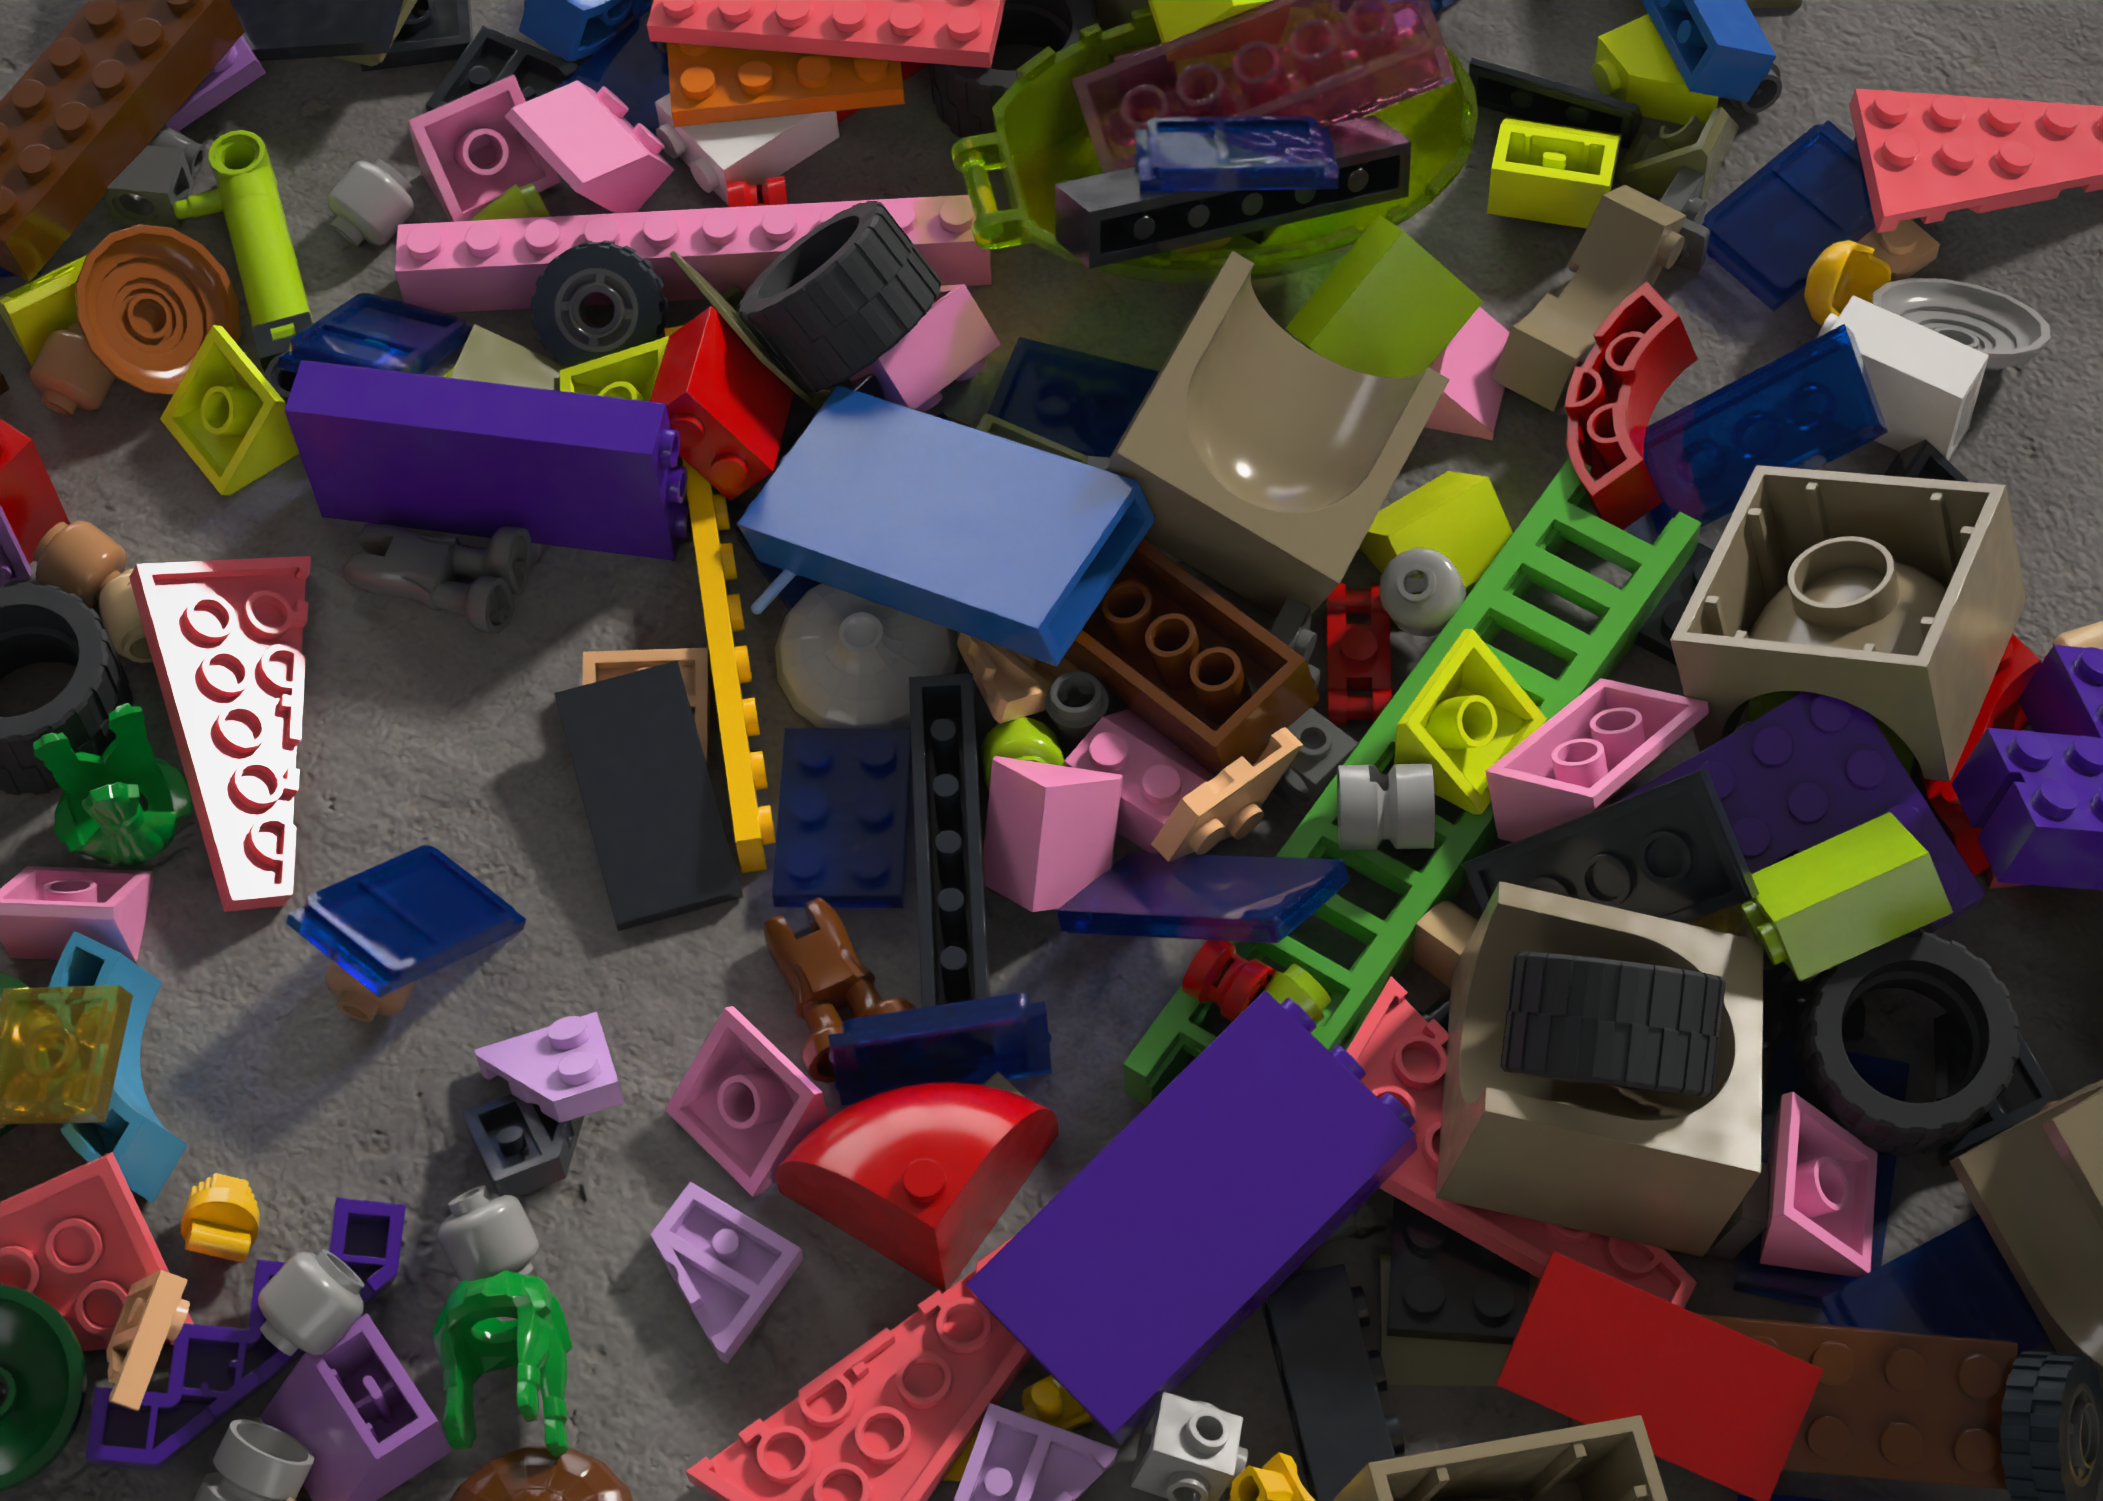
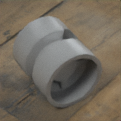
[1337,764,1435,850]
[193,1419,315,1501]

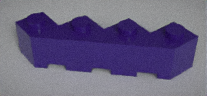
[85,1197,406,1470]

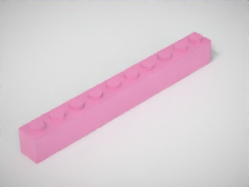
[395,194,992,315]

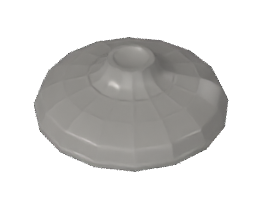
[1872,278,2051,370]
[775,583,959,740]

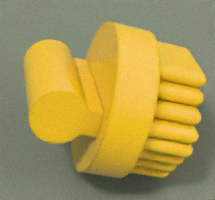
[181,1173,260,1263]

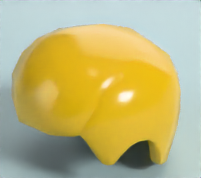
[1804,240,1891,326]

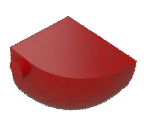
[776,1082,1059,1292]

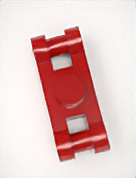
[1326,583,1392,726]

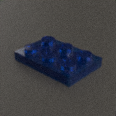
[772,728,912,908]

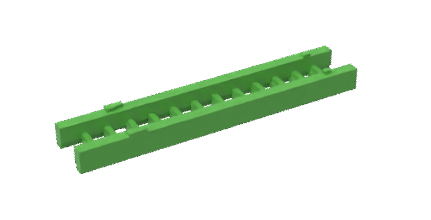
[1123,457,1701,1106]

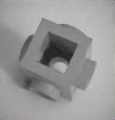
[1130,1391,1248,1501]

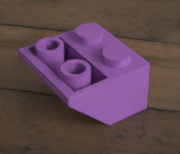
[260,1313,452,1501]

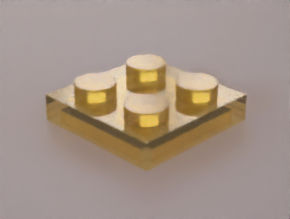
[0,985,133,1124]

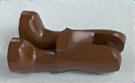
[763,897,923,1083]

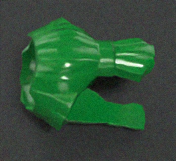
[33,703,191,866]
[432,1270,573,1457]

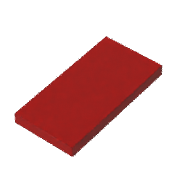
[1495,1251,1824,1501]

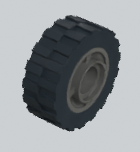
[531,240,668,367]
[2000,1351,2103,1501]

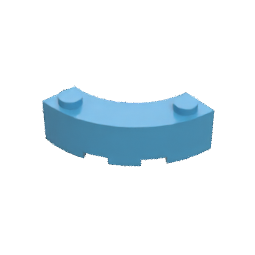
[39,931,188,1203]

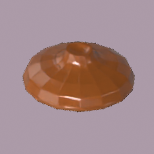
[75,224,241,396]

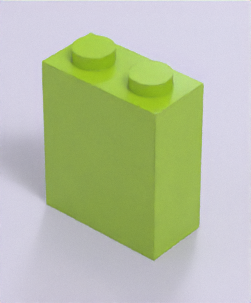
[1285,215,1484,378]
[1740,812,1953,981]

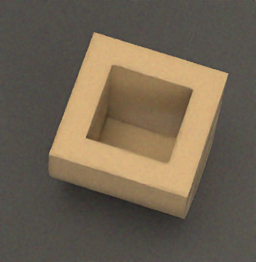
[1412,901,1478,988]

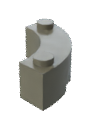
[1491,185,1687,412]

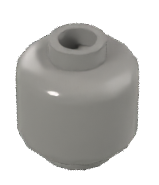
[327,158,414,247]
[1379,548,1466,637]
[438,1185,539,1282]
[258,1249,364,1356]

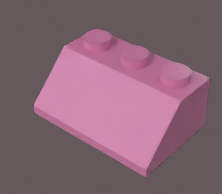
[1486,678,1709,842]

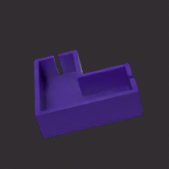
[1952,645,2103,890]
[1613,691,1986,934]

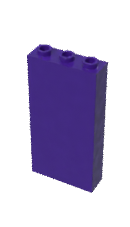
[284,360,692,561]
[965,990,1417,1445]

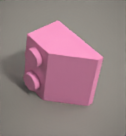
[504,80,674,213]
[849,284,1001,413]
[1064,709,1216,866]

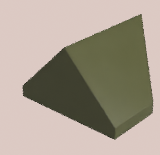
[1615,107,1740,200]

